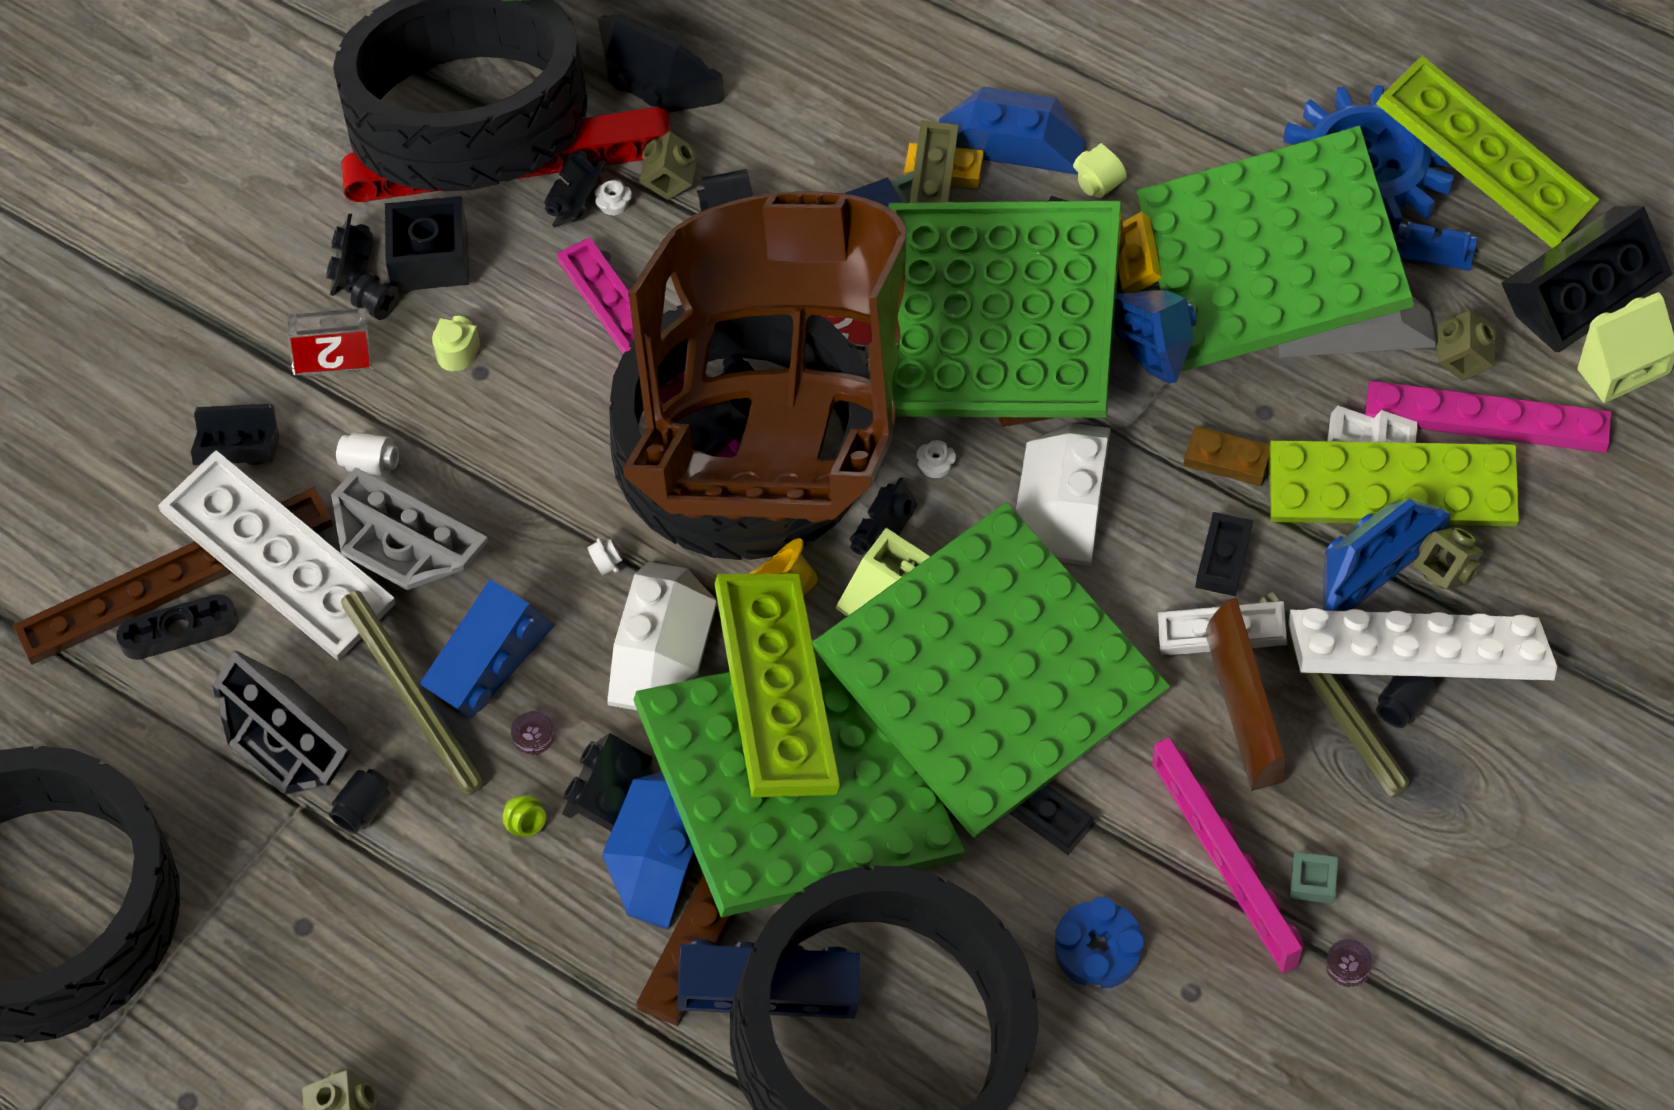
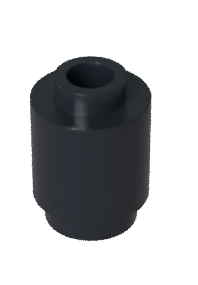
[1376,675,1436,728]
[329,769,391,834]

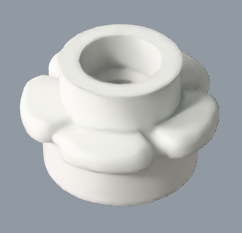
[595,180,632,215]
[916,440,956,478]
[587,537,623,575]

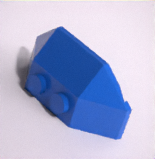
[939,87,1086,175]
[1114,290,1196,384]
[1323,499,1451,611]
[602,772,697,930]

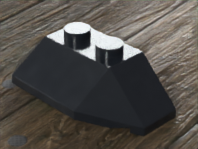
[598,14,724,113]
[212,651,352,795]

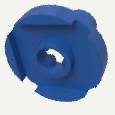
[1055,897,1144,988]

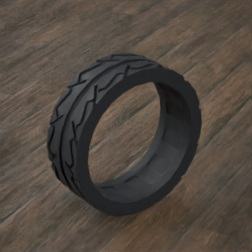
[333,0,588,191]
[609,304,873,560]
[0,746,180,1043]
[730,865,1039,1110]

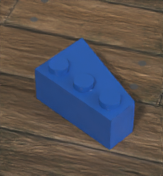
[419,579,555,718]

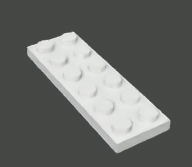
[158,450,395,662]
[1288,608,1557,680]

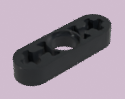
[116,595,238,660]

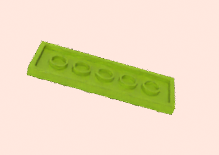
[1376,55,1600,248]
[1269,440,1519,527]
[715,574,840,797]

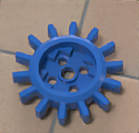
[1283,85,1454,233]

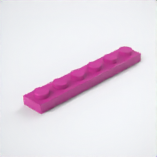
[1365,381,1611,453]
[1152,737,1303,974]

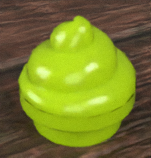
[502,795,546,838]

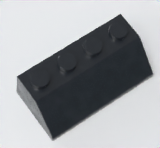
[1501,206,1673,352]

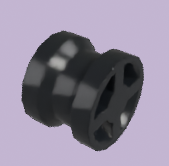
[350,272,399,320]

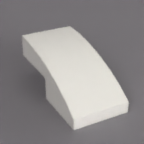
[1328,406,1418,443]

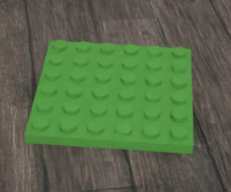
[1137,126,1414,372]
[870,201,1122,418]
[812,502,1170,840]
[633,654,965,917]

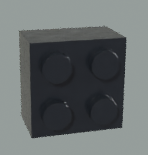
[385,196,469,291]

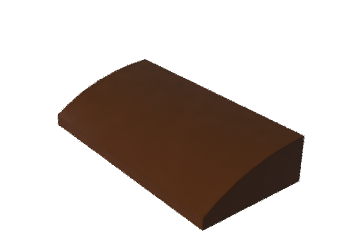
[1206,598,1285,791]

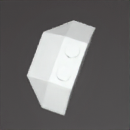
[1016,423,1111,566]
[607,562,717,710]

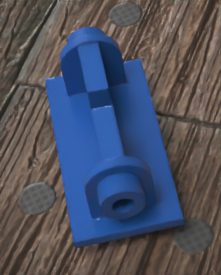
[1396,220,1477,271]

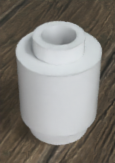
[336,432,399,477]

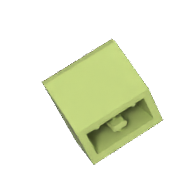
[1577,292,1674,403]
[836,528,930,616]

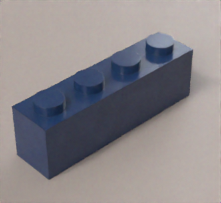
[676,940,860,1019]

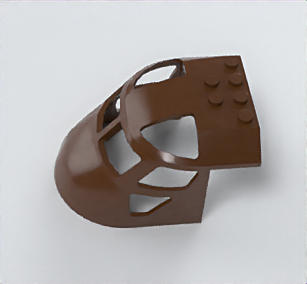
[623,191,906,522]

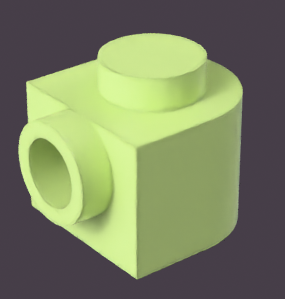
[1073,143,1127,198]
[432,316,481,371]

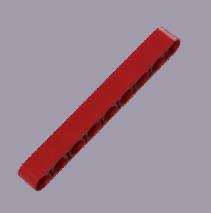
[341,108,673,202]

